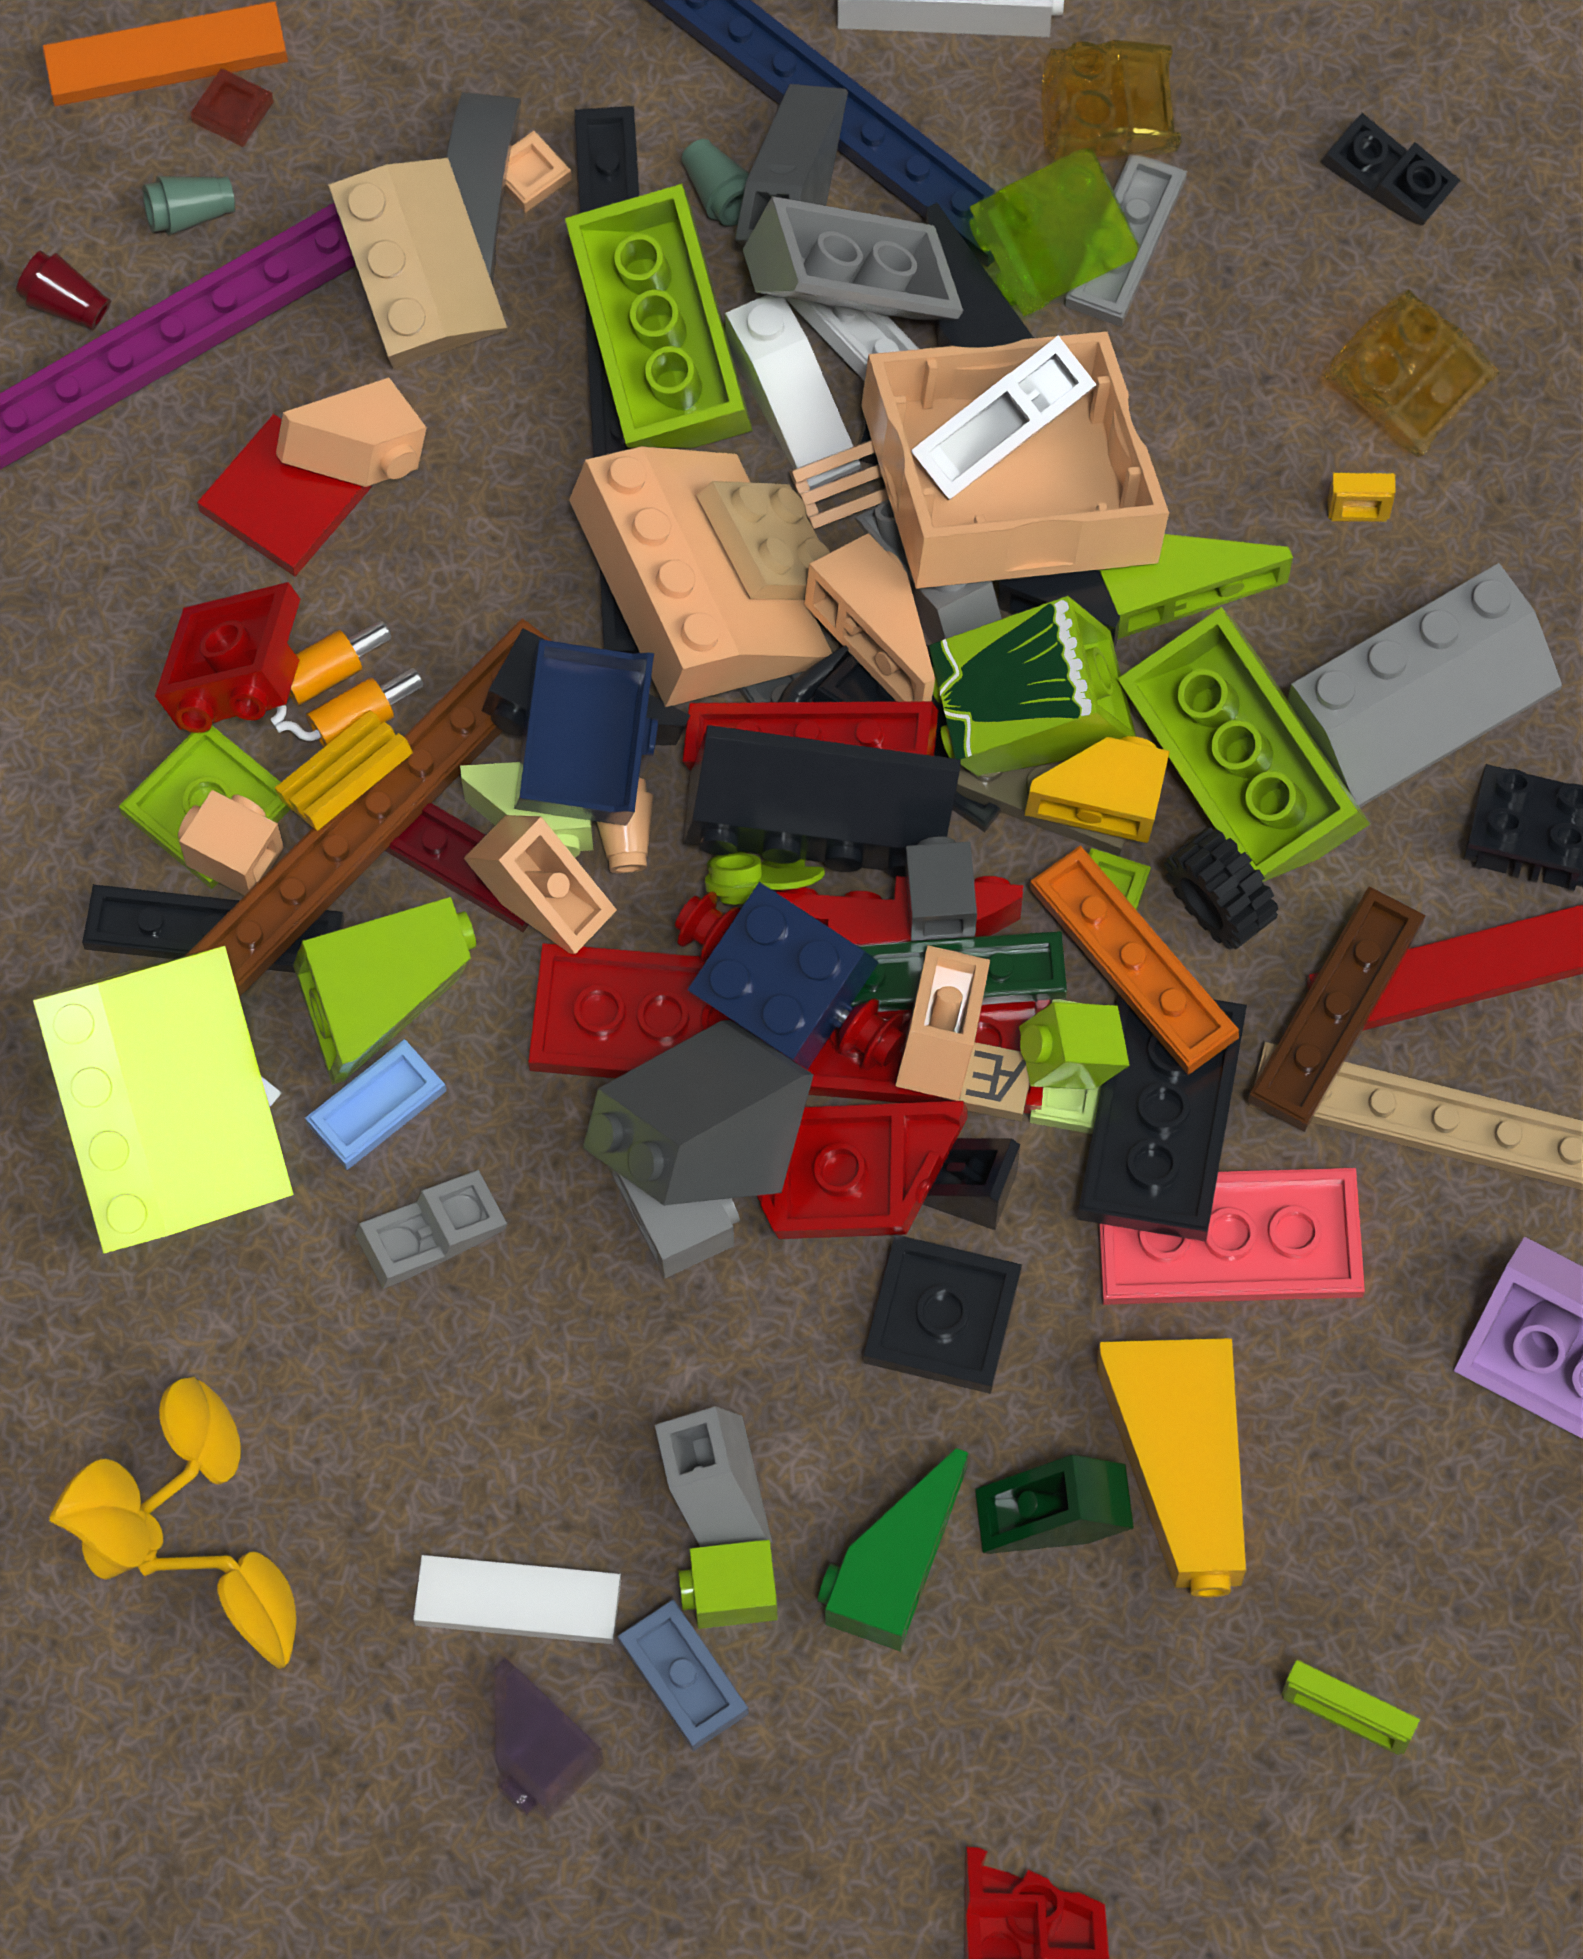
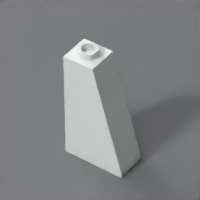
[838,0,1064,37]

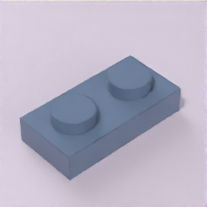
[618,1599,749,1751]

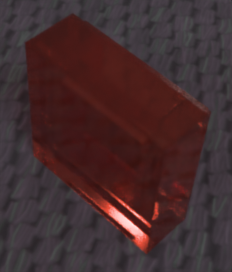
[190,68,274,147]

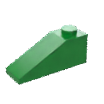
[817,1448,969,1652]

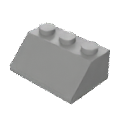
[743,196,963,320]

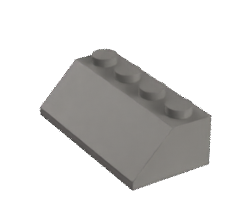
[1288,563,1562,807]

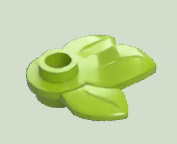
[705,851,825,905]

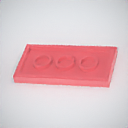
[1098,1168,1365,1305]

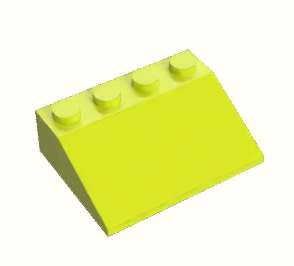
[33,945,294,1254]

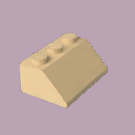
[328,158,508,369]

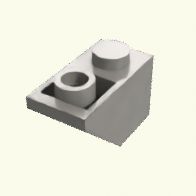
[655,1406,772,1547]

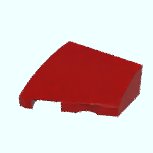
[964,1847,1109,1959]

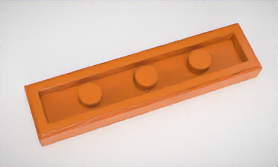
[43,1,288,106]
[1030,845,1239,1075]

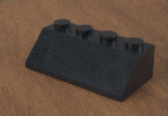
[684,725,961,878]

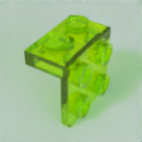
[969,148,1140,317]

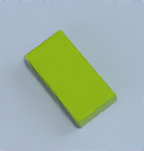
[1281,1660,1420,1755]

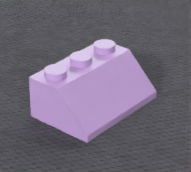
[1454,1236,1583,1439]

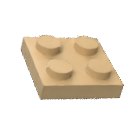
[696,481,830,600]

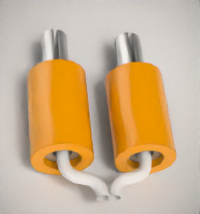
[270,620,423,748]

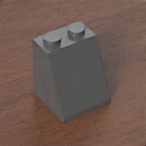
[583,1020,813,1205]

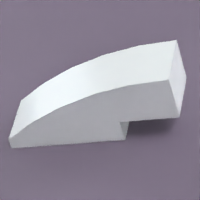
[911,336,1097,500]

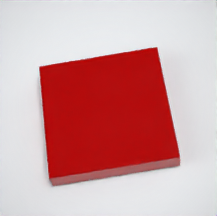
[197,414,371,577]

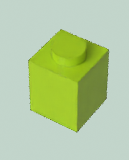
[1019,1002,1130,1090]
[679,1540,778,1629]

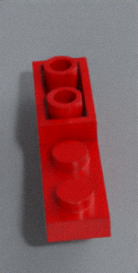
[776,876,1024,946]

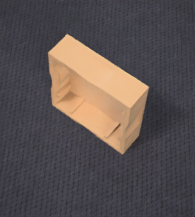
[861,331,1169,589]

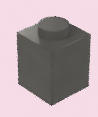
[905,837,977,941]

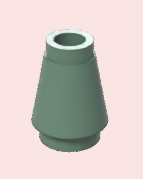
[681,139,750,226]
[142,176,235,236]

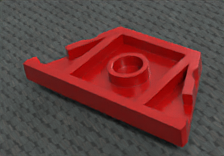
[757,1101,968,1239]

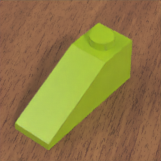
[1098,534,1293,640]

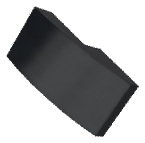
[1321,113,1461,226]

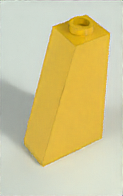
[1097,1338,1246,1598]

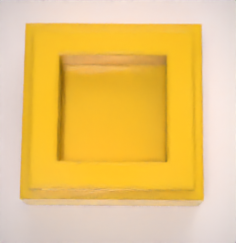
[1328,473,1396,522]

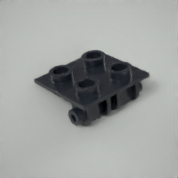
[1464,764,1583,891]

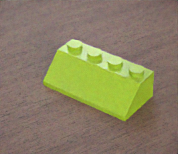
[565,184,753,448]
[1117,607,1370,882]

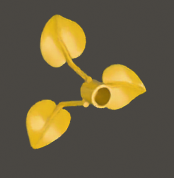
[49,1377,296,1670]

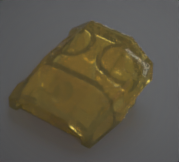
[1041,40,1182,160]
[1322,289,1500,457]

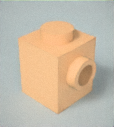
[178,790,284,896]

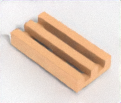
[789,440,889,529]

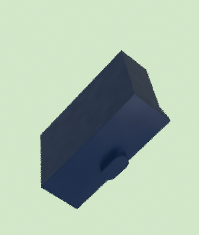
[514,639,658,826]

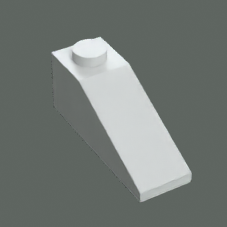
[725,294,861,490]

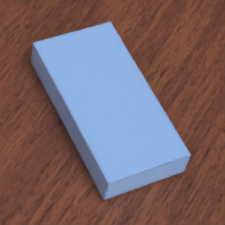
[305,1039,447,1170]

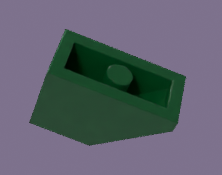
[975,1454,1134,1554]

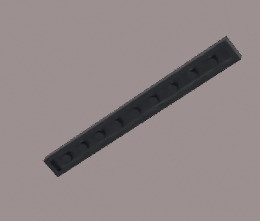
[574,106,640,654]

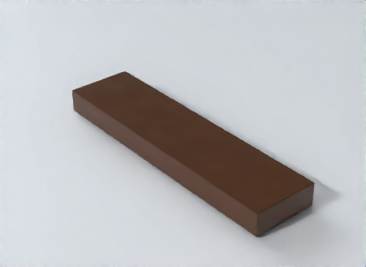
[1248,886,1426,1132]

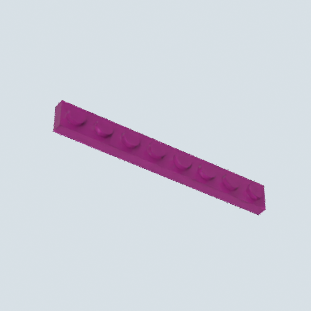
[0,203,356,469]

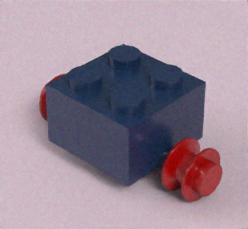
[675,882,906,1070]

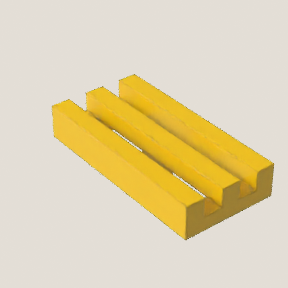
[275,710,413,831]

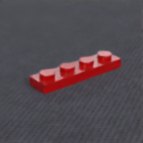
[683,701,938,771]

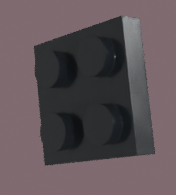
[864,1234,1022,1394]

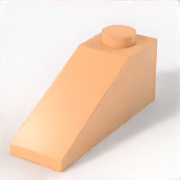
[804,533,935,702]

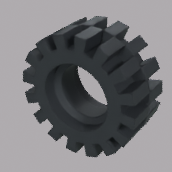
[1164,827,1278,950]

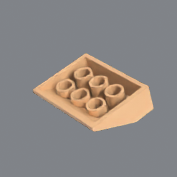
[569,446,832,707]

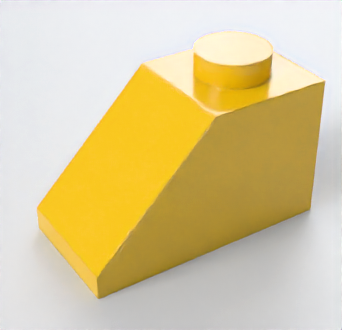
[1024,736,1170,843]

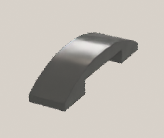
[446,92,521,285]

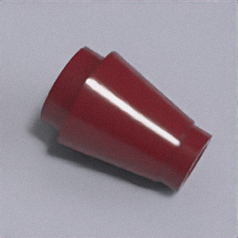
[16,251,111,331]

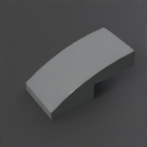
[355,1170,507,1289]

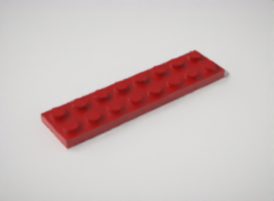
[528,943,1050,1114]

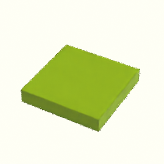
[118,726,291,889]

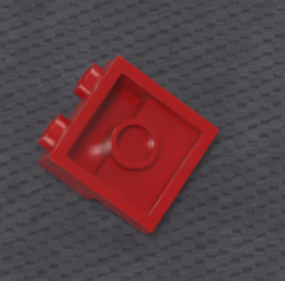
[155,582,301,733]

